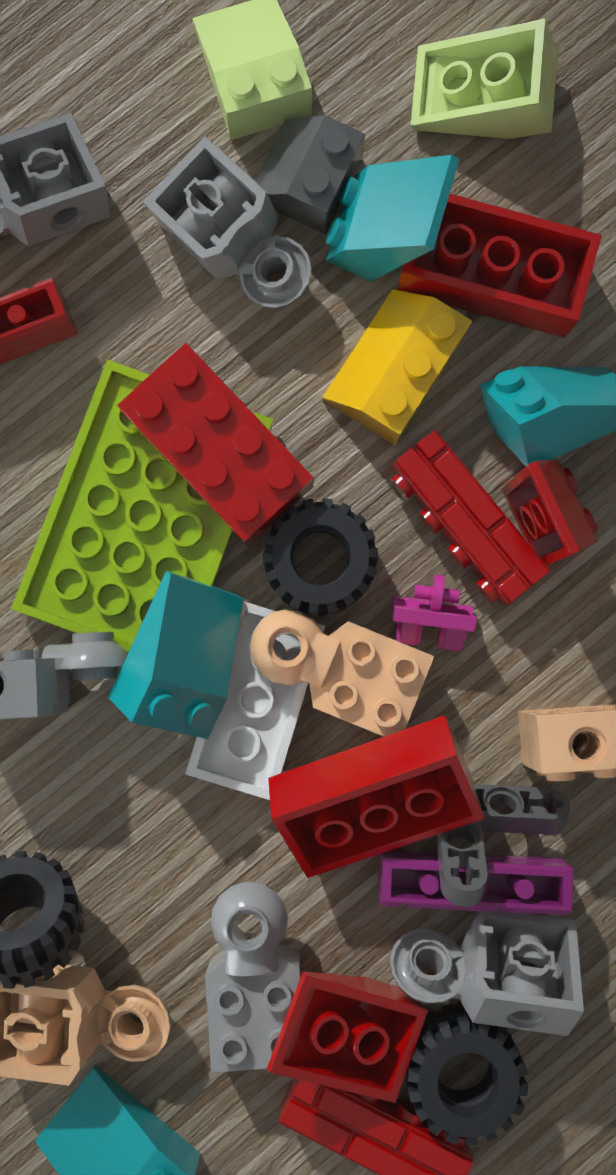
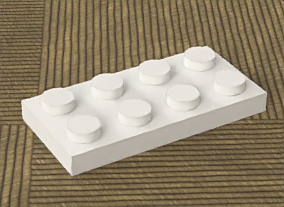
[185,601,325,800]

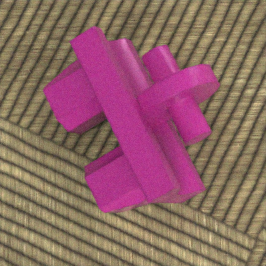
[392,574,477,651]

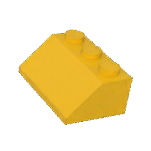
[322,289,472,446]

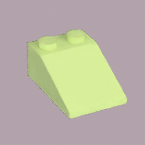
[193,0,312,140]
[411,19,558,139]

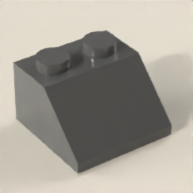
[255,115,365,234]

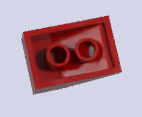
[501,459,598,565]
[267,972,428,1103]

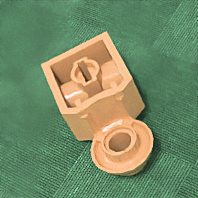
[250,609,434,737]
[518,705,616,781]
[0,964,170,1086]

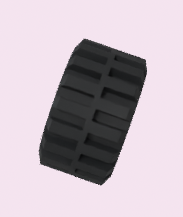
[263,498,378,616]
[0,851,84,989]
[405,1003,528,1145]

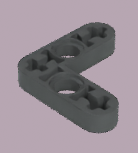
[436,784,570,907]

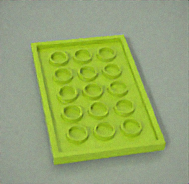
[11,359,274,652]

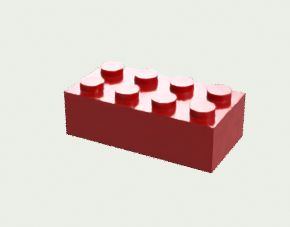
[397,193,602,338]
[117,342,314,547]
[268,715,485,878]

